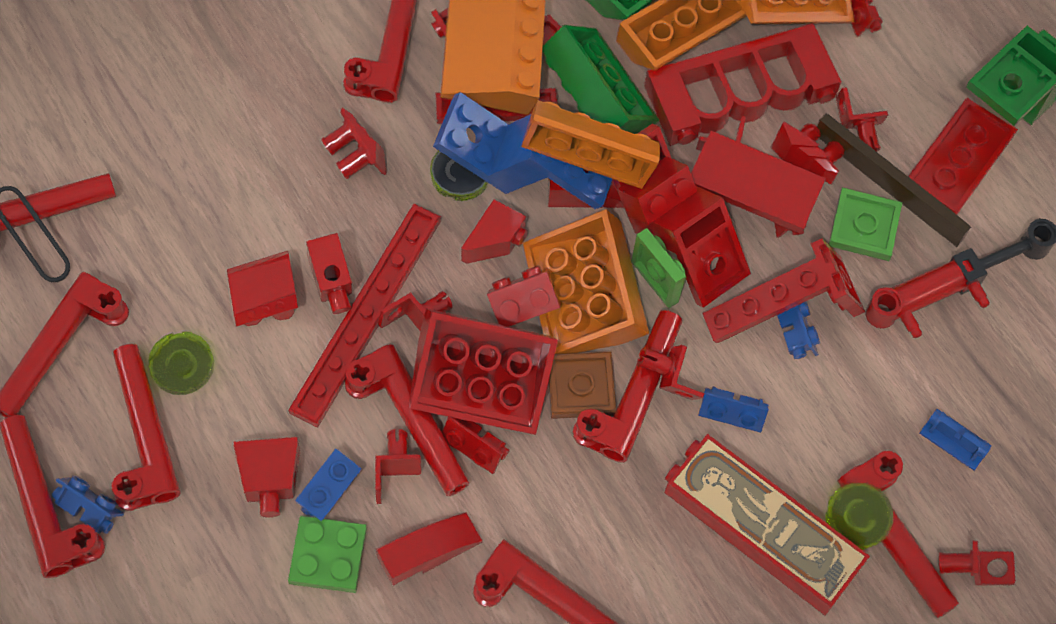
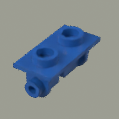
[777,302,820,359]
[698,386,769,433]
[919,409,992,471]
[295,448,362,521]
[52,476,124,534]

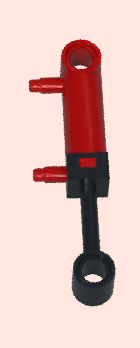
[865,218,1056,338]

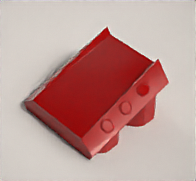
[227,250,298,327]

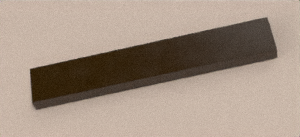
[817,113,971,247]

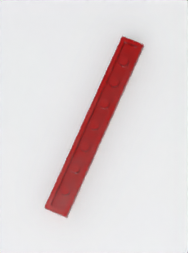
[289,204,441,428]

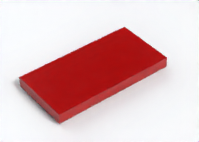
[908,98,1018,215]
[691,131,826,234]

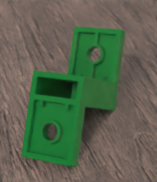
[966,25,1056,126]

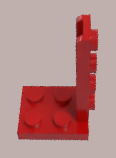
[702,238,865,343]

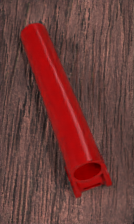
[343,0,417,103]
[0,173,116,232]
[0,272,129,418]
[572,310,683,463]
[112,344,181,511]
[345,344,470,496]
[0,415,105,578]
[837,451,960,619]
[473,539,618,624]

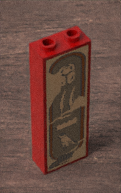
[664,434,870,616]

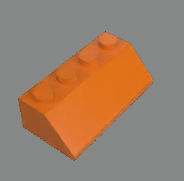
[616,0,747,71]
[521,100,660,189]

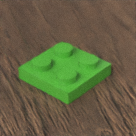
[829,187,903,261]
[631,228,686,308]
[288,516,367,593]

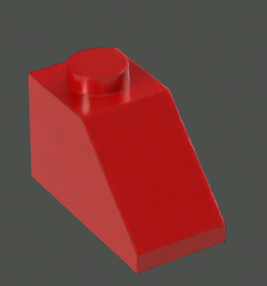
[461,199,528,264]

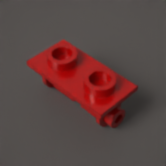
[851,0,883,37]
[442,416,510,474]

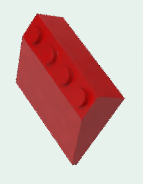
[409,308,558,435]

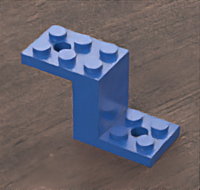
[433,92,612,209]

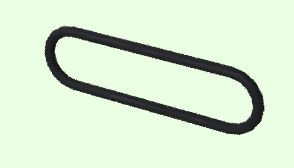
[0,186,70,282]

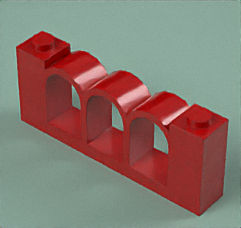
[644,23,842,146]

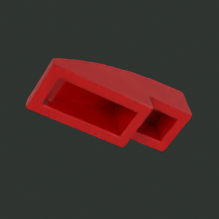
[376,513,482,586]

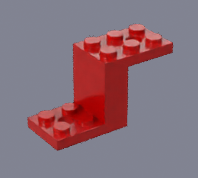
[613,124,751,308]

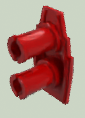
[321,108,387,179]
[770,122,844,184]

